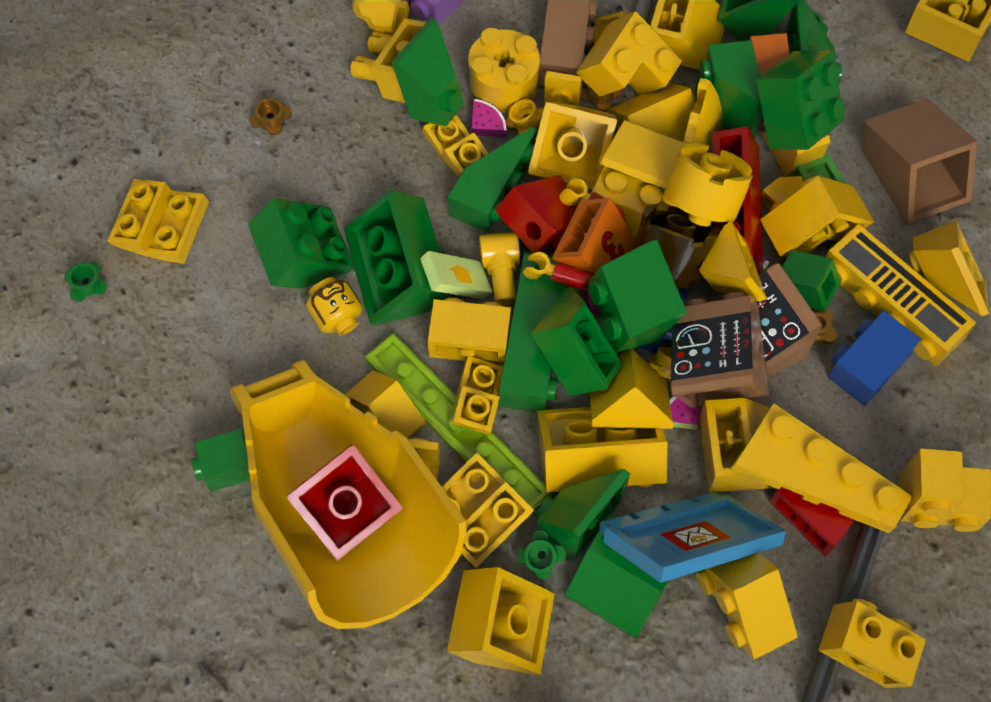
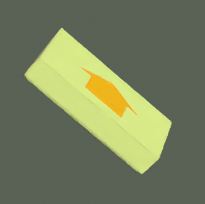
[420,251,492,300]

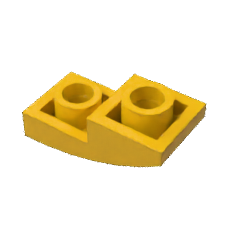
[422,115,489,177]
[451,355,503,435]

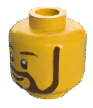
[306,277,363,336]

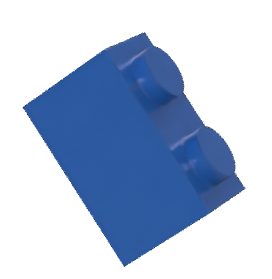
[828,310,921,406]

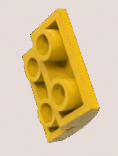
[107,179,209,264]
[442,453,534,568]

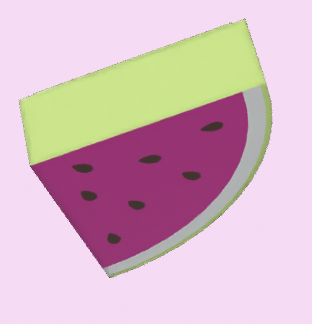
[669,396,700,430]

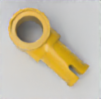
[479,232,520,307]

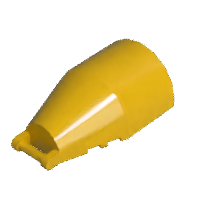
[230,360,466,629]

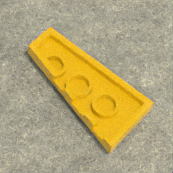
[730,404,913,533]

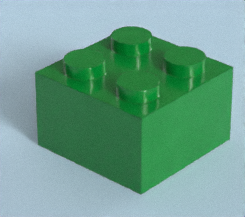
[756,50,845,150]

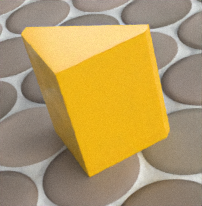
[607,82,695,142]
[601,120,686,189]
[589,348,673,429]

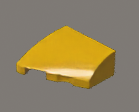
[683,78,723,154]

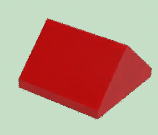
[286,444,403,561]

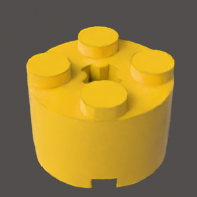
[468,28,540,113]
[662,143,753,226]

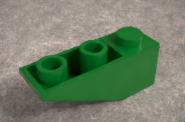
[448,127,537,233]

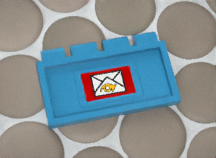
[600,492,786,583]

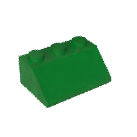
[344,189,452,325]

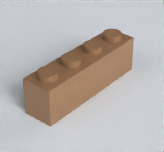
[538,0,597,86]

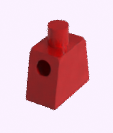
[495,175,578,253]
[770,458,866,558]

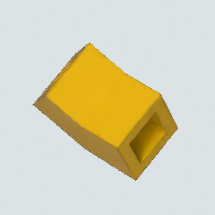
[761,176,803,212]

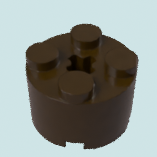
[632,204,719,288]

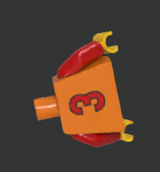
[523,178,635,290]

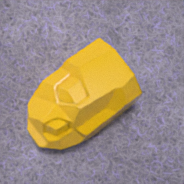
[352,0,410,35]

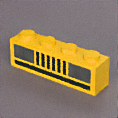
[826,223,977,367]

